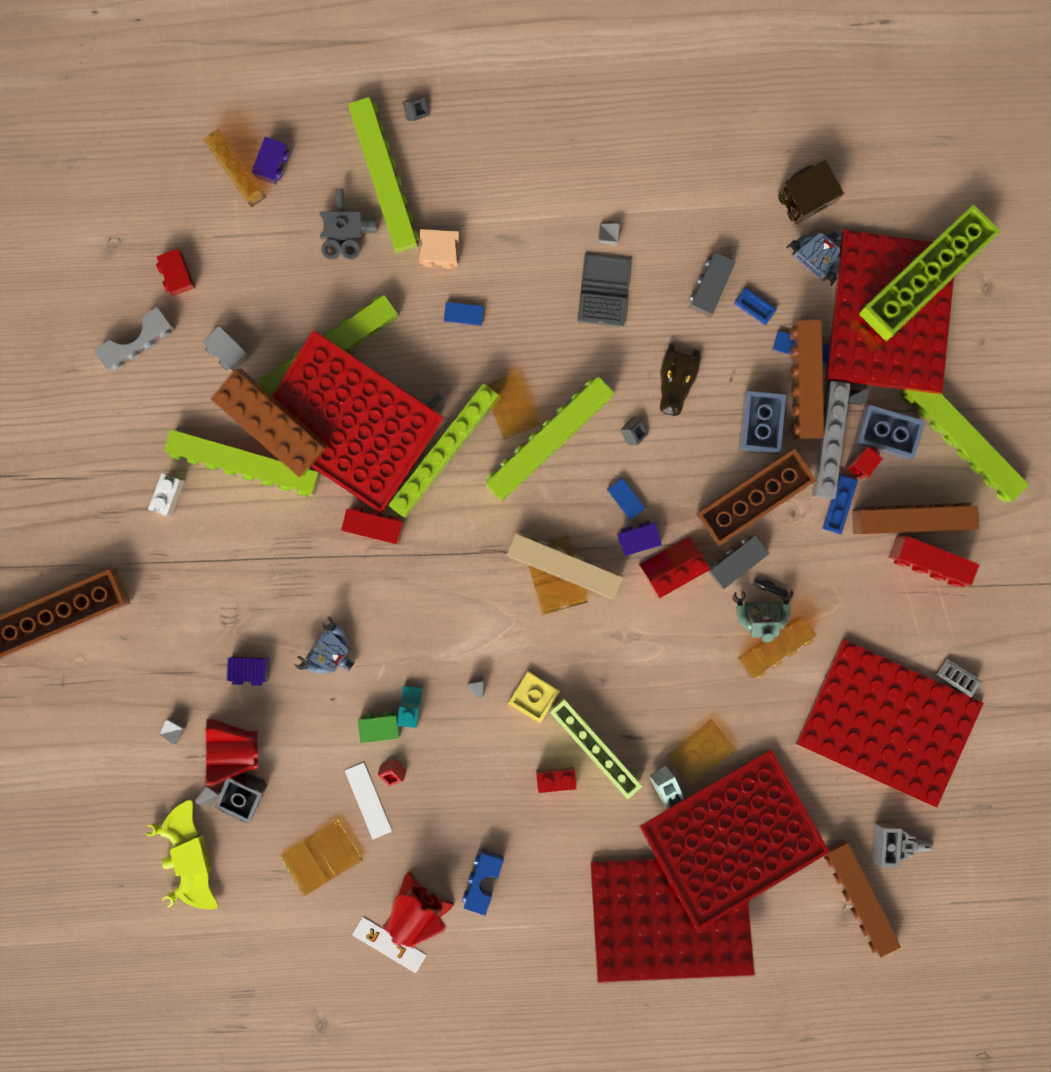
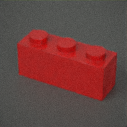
[341,506,404,545]

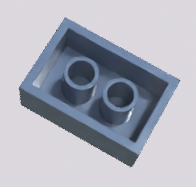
[739,391,786,454]
[853,405,925,460]

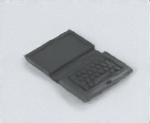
[577,254,631,327]

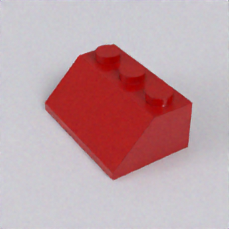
[639,537,710,598]

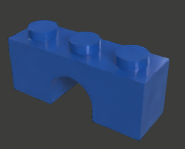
[461,849,504,916]

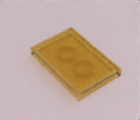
[487,372,539,440]
[667,720,736,786]

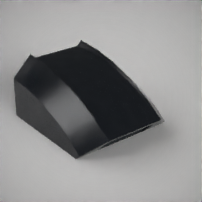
[215,771,267,824]

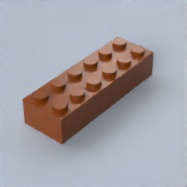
[789,320,824,440]
[211,368,329,477]
[696,448,817,546]
[852,502,979,534]

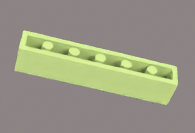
[550,697,642,799]

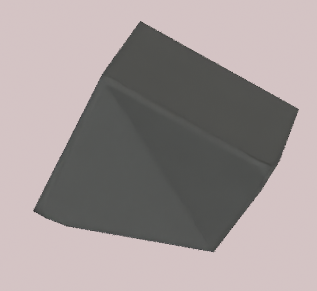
[402,96,430,121]
[848,389,868,405]
[620,418,649,445]

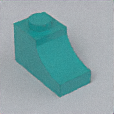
[397,685,423,728]

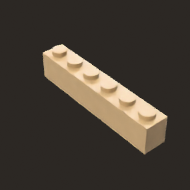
[507,532,623,600]

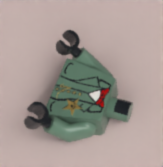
[732,589,793,642]

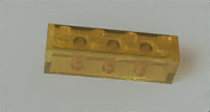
[203,128,267,208]
[737,616,817,679]

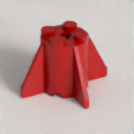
[205,719,258,785]
[383,872,454,949]

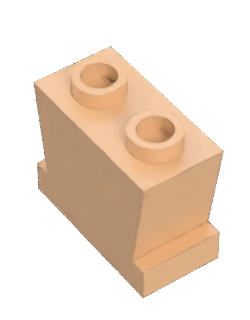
[419,229,460,269]

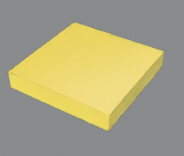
[508,671,560,724]

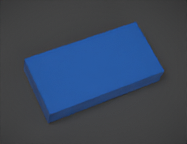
[734,288,777,325]
[444,302,484,326]
[607,478,646,520]

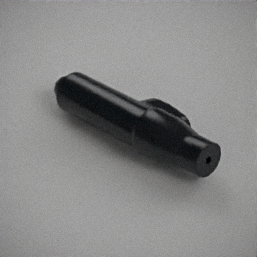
[753,579,789,597]

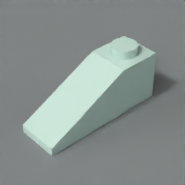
[649,766,684,809]

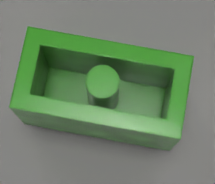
[358,711,400,743]

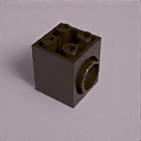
[778,160,844,225]

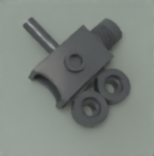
[320,189,376,260]

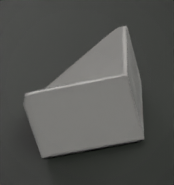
[598,223,620,245]
[160,718,186,745]
[195,785,221,807]

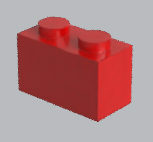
[156,249,195,296]
[845,447,883,479]
[536,767,577,793]

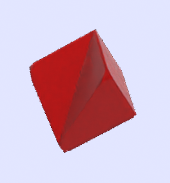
[377,759,406,786]

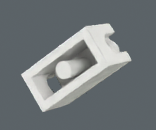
[148,473,185,517]

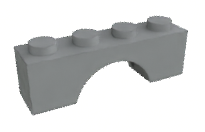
[94,307,175,372]

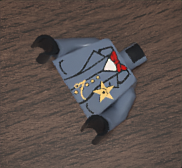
[786,231,841,286]
[294,617,355,674]

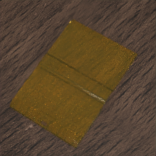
[528,536,588,615]
[279,820,363,897]

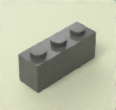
[688,252,736,317]
[708,535,770,589]

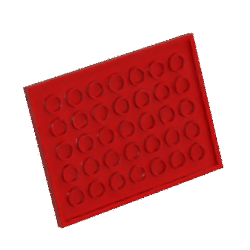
[826,230,954,394]
[272,330,445,513]
[796,639,984,808]
[639,750,830,931]
[590,859,755,983]

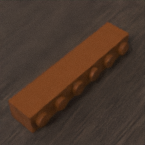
[824,840,901,958]

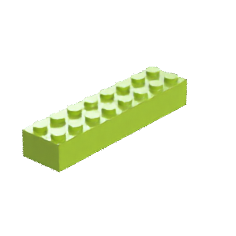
[859,204,1001,341]
[485,377,615,502]

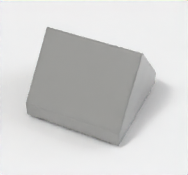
[467,680,484,699]

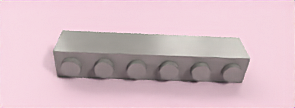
[812,381,850,500]

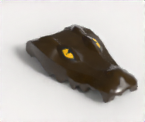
[660,343,700,416]

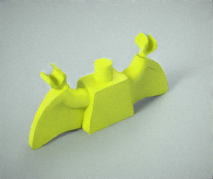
[146,799,218,909]

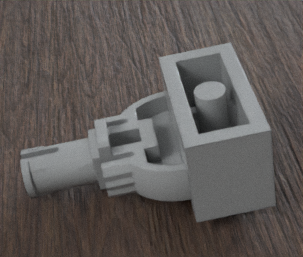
[872,823,934,868]

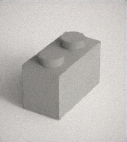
[203,326,250,371]

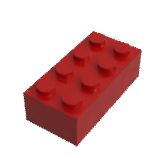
[889,536,980,588]

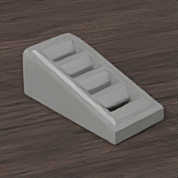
[936,659,982,697]

